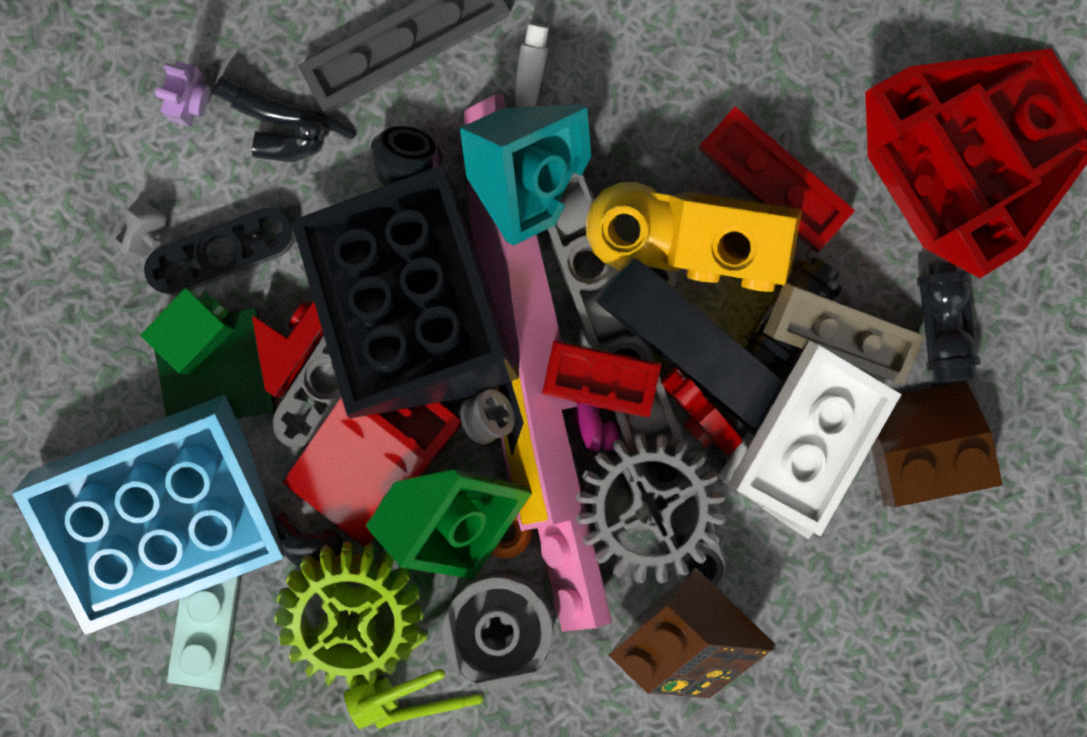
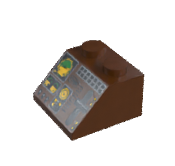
[608,567,776,698]

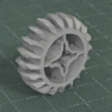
[576,434,726,583]

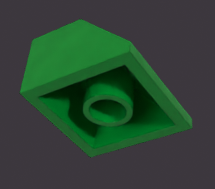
[366,470,532,579]

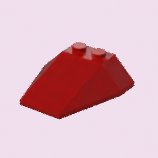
[865,48,1087,278]

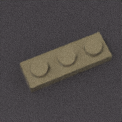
[764,283,925,385]

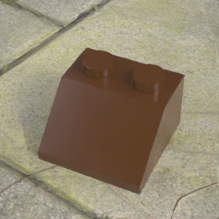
[871,381,1003,507]

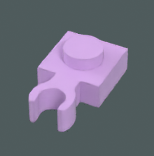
[155,61,210,127]

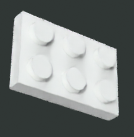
[728,341,901,536]

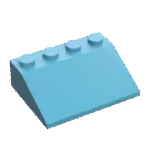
[12,395,285,634]

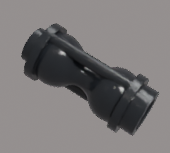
[744,257,843,375]
[916,262,981,383]

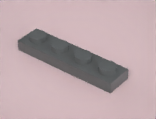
[297,0,510,115]

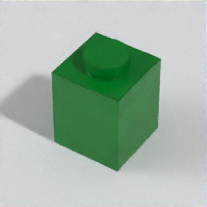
[139,288,235,376]

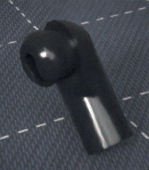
[252,119,324,163]
[273,512,343,565]

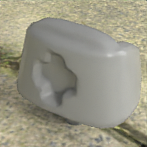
[114,200,166,258]

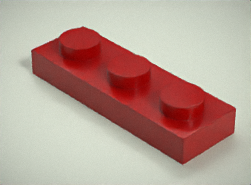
[698,106,855,253]

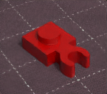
[660,367,744,456]

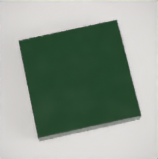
[154,307,276,419]

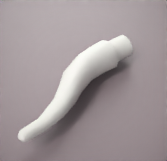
[515,23,549,108]

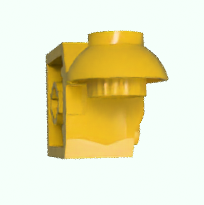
[585,182,802,292]

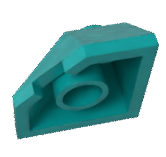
[460,104,591,246]

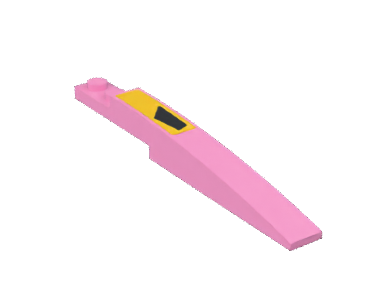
[464,94,612,632]

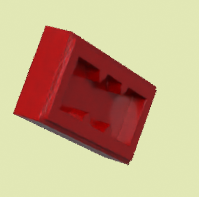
[541,340,661,418]

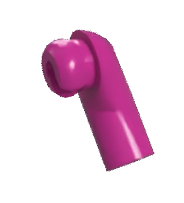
[572,403,620,452]

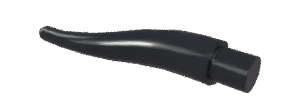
[212,75,356,139]

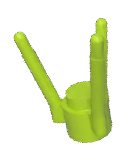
[343,631,484,730]

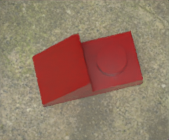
[252,300,324,398]

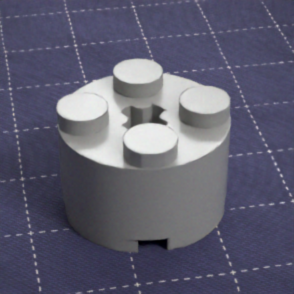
[442,573,553,689]

